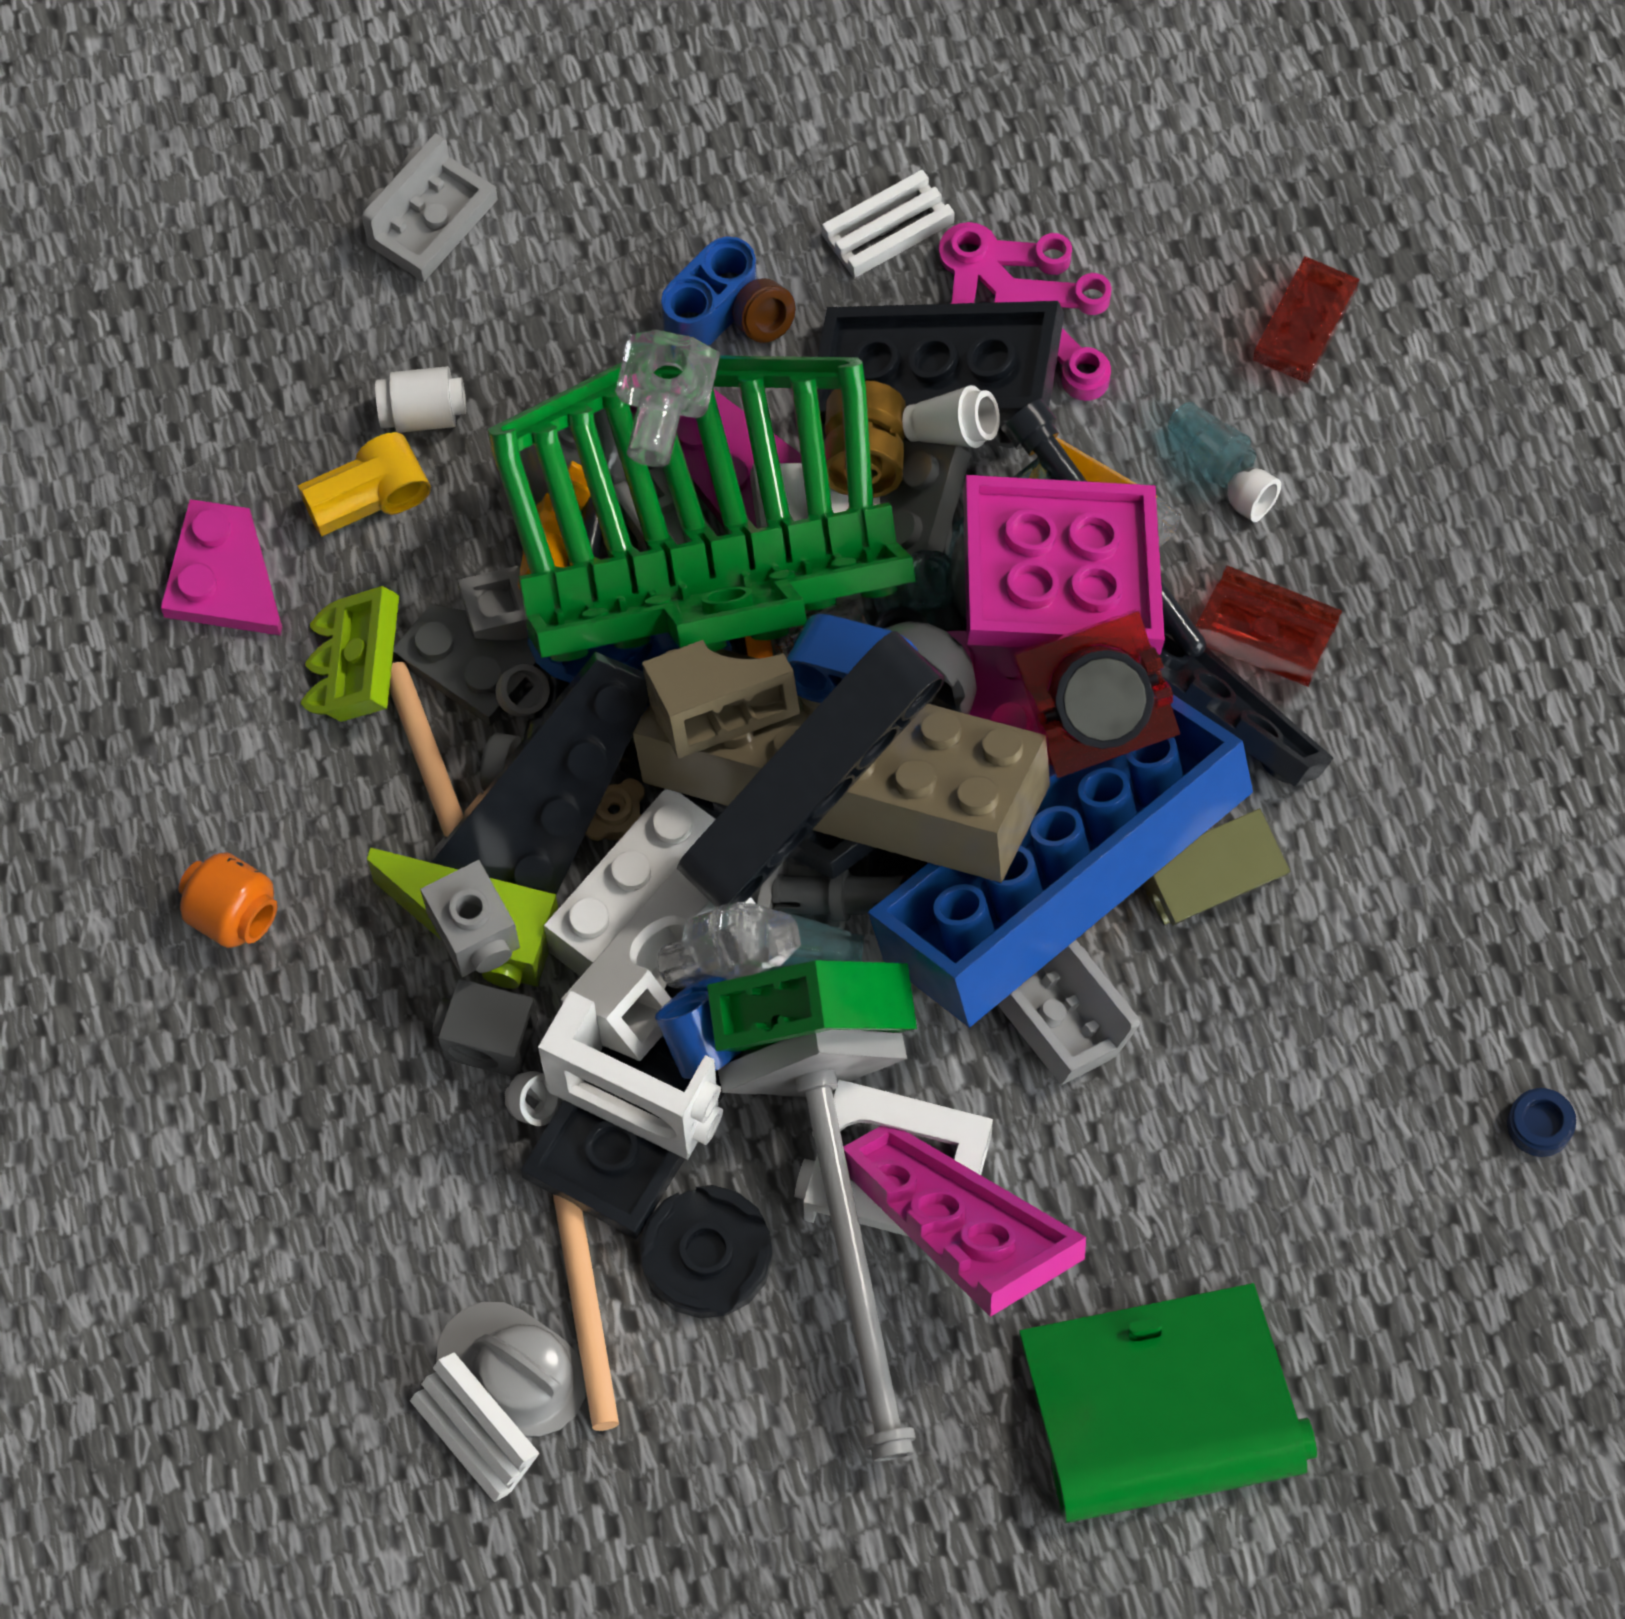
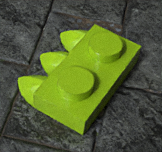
[301,586,399,722]

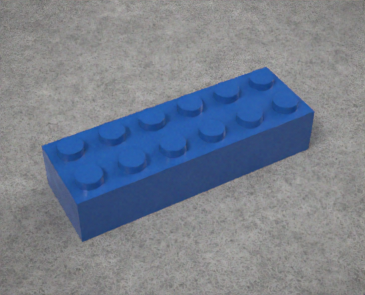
[868,684,1253,1028]

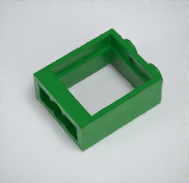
[707,960,917,1051]

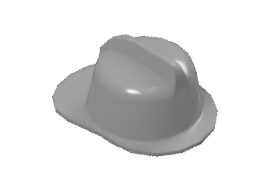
[436,1302,586,1437]

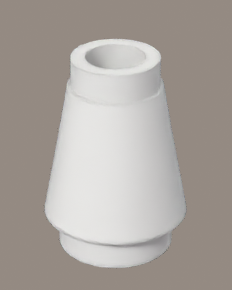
[902,385,1000,448]

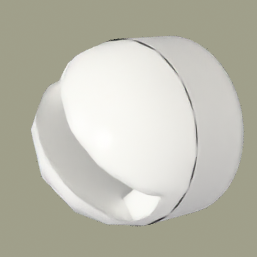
[1227,467,1281,522]
[505,1071,563,1126]

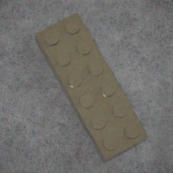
[633,649,1050,883]

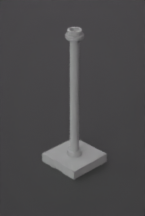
[718,1030,916,1462]

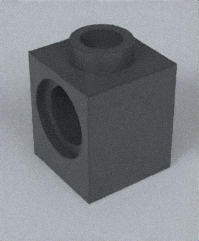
[433,979,538,1077]

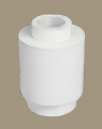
[375,366,466,433]

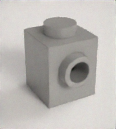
[420,860,520,977]

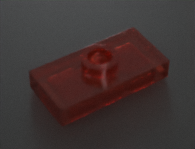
[1253,256,1360,384]

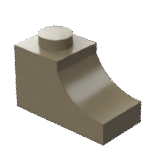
[642,640,800,759]

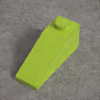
[367,847,559,989]

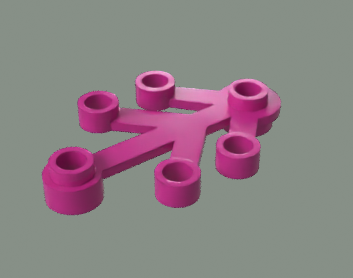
[939,222,1112,401]

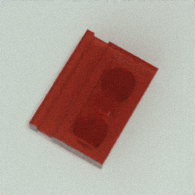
[1196,565,1342,687]

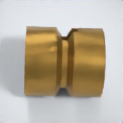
[824,381,906,498]

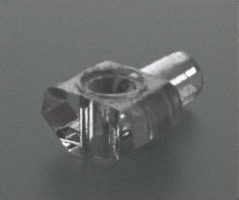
[615,330,720,467]
[657,902,801,988]

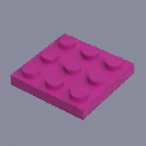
[963,475,1165,655]

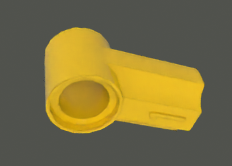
[297,432,431,537]

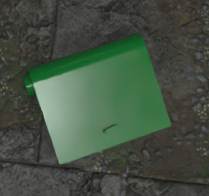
[1019,1283,1317,1524]

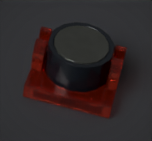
[1013,609,1180,778]

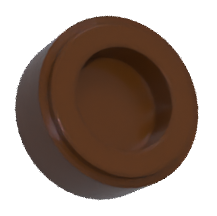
[732,278,796,343]

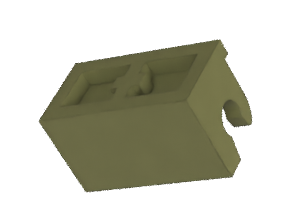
[1142,808,1291,926]

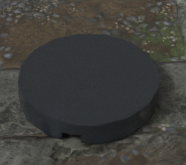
[640,1185,773,1319]

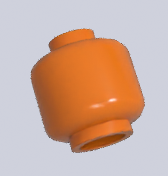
[178,852,278,948]

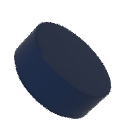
[1507,1088,1576,1157]

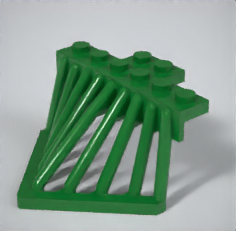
[487,354,916,661]

